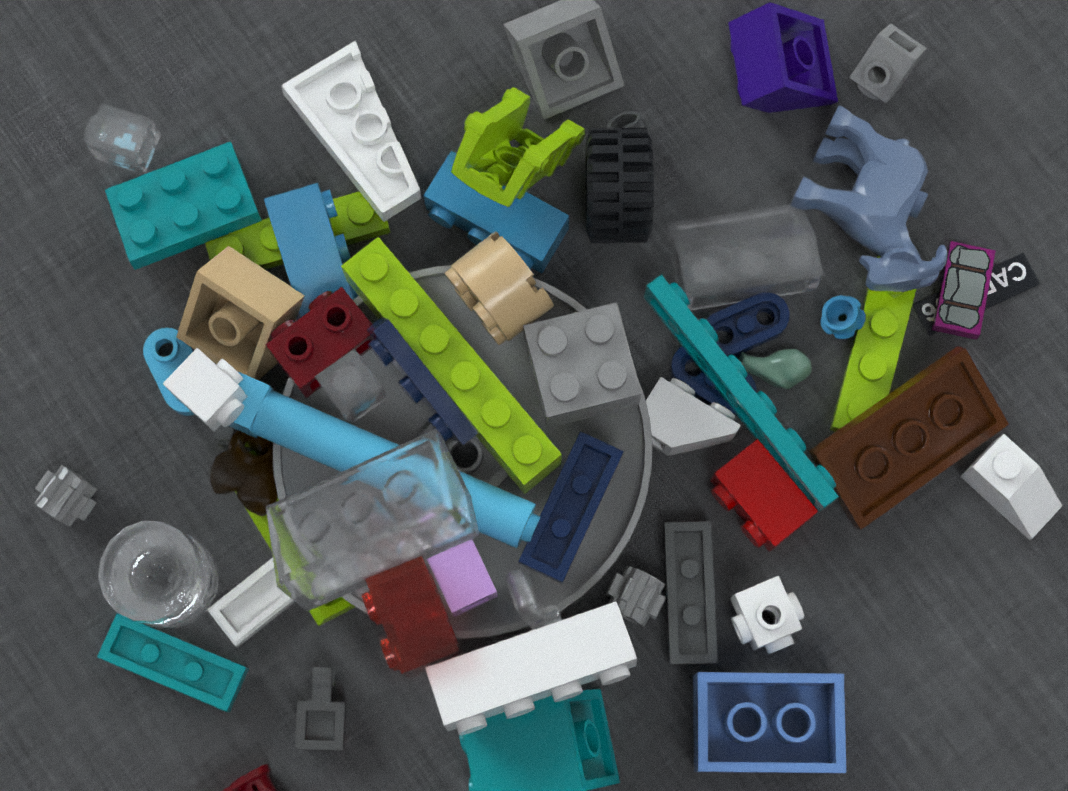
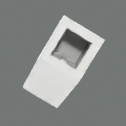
[646,377,741,456]

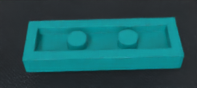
[97,613,249,713]

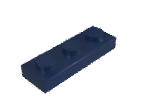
[366,317,478,445]
[518,431,624,584]

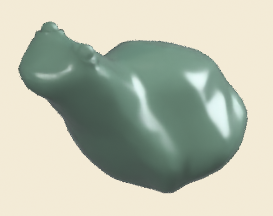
[738,349,812,389]

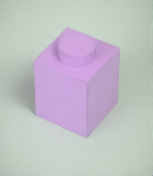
[427,537,498,617]

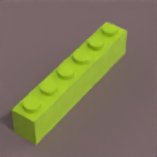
[341,237,562,494]

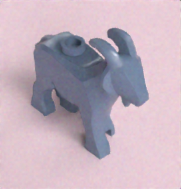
[790,106,948,292]

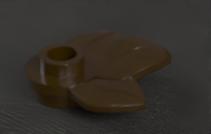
[210,430,278,516]

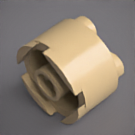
[444,231,554,345]

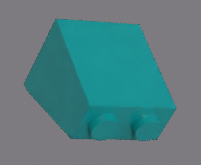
[459,689,620,791]

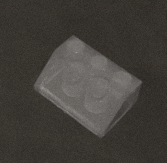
[667,204,824,311]

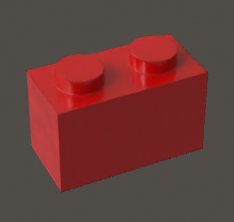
[710,439,818,552]

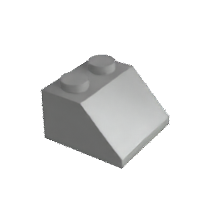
[503,0,625,120]

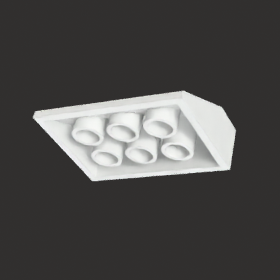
[425,601,637,735]

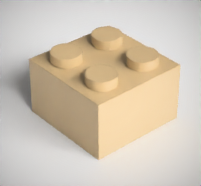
[176,246,305,380]

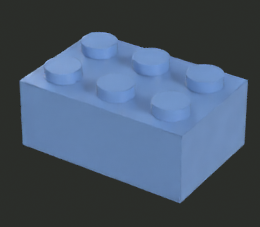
[693,672,846,774]

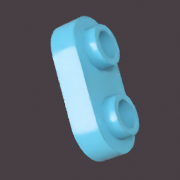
[143,328,195,416]

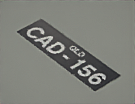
[912,253,1041,336]

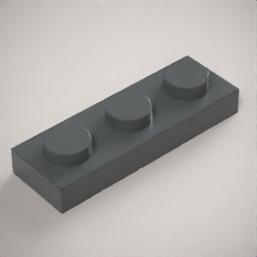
[663,521,718,666]

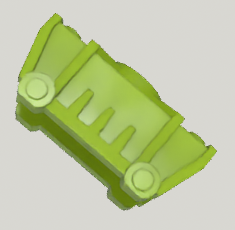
[451,87,585,207]

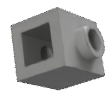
[849,23,927,103]

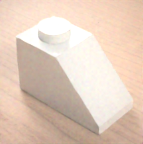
[960,434,1062,540]

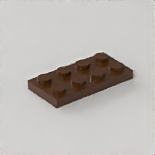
[808,346,1009,530]

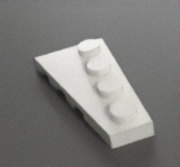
[281,41,421,222]

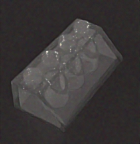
[266,429,480,612]

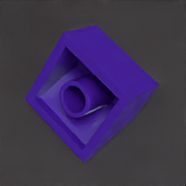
[728,2,838,113]

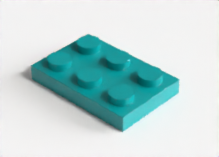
[105,141,262,270]

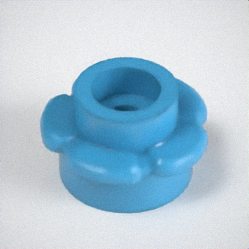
[820,295,866,340]

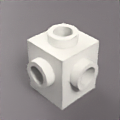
[730,576,804,655]

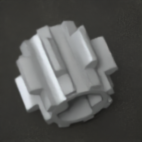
[34,465,97,526]
[606,566,666,627]

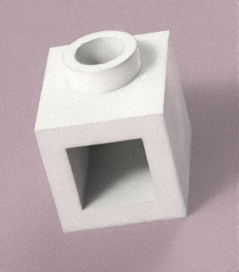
[163,348,248,432]

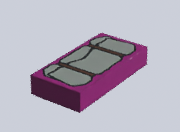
[932,241,996,340]

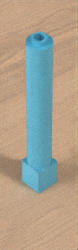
[229,371,541,548]

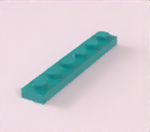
[644,275,839,514]

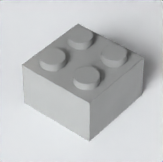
[523,302,642,428]

